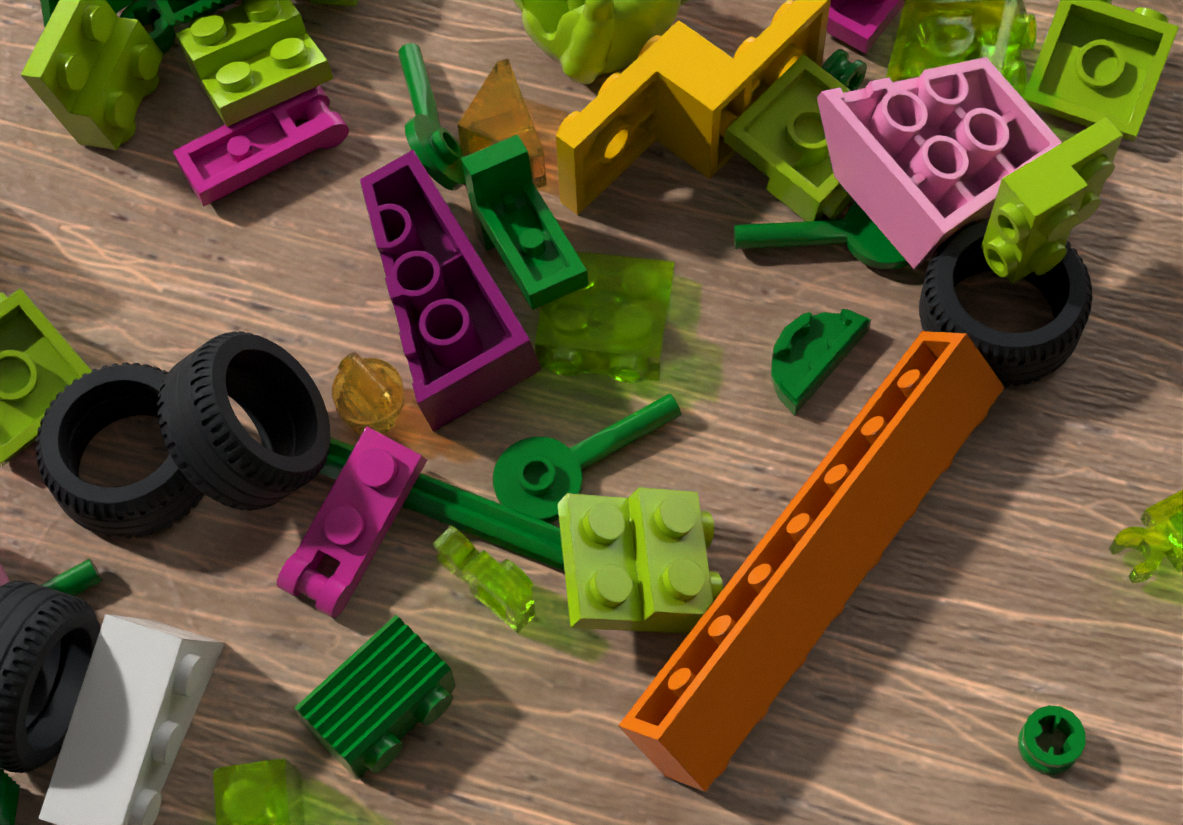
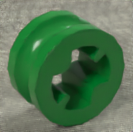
[120,0,176,54]
[822,49,867,91]
[1018,705,1086,775]

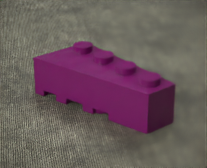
[360,150,542,432]

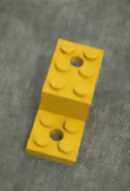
[555,0,831,215]

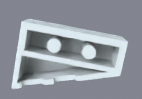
[38,614,225,825]

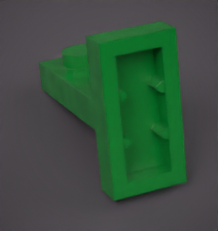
[461,134,589,310]

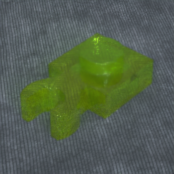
[1109,489,1183,583]
[433,526,536,633]

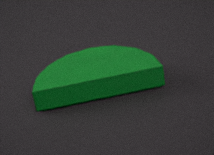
[771,309,871,416]

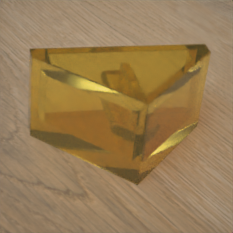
[457,59,547,188]

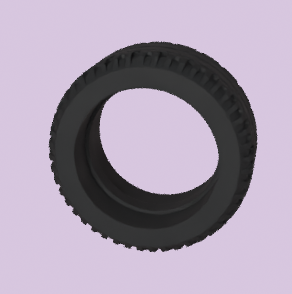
[919,218,1092,387]
[157,331,331,511]
[36,362,204,539]
[0,581,101,773]

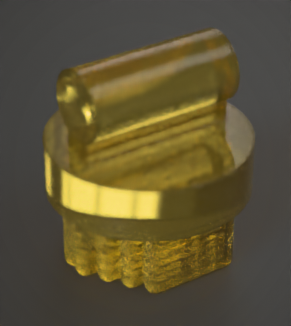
[332,352,405,435]

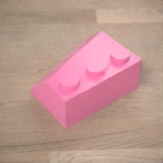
[817,57,1062,269]

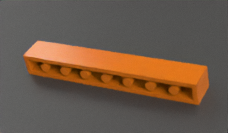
[618,331,1005,792]

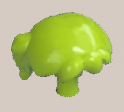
[513,0,690,84]

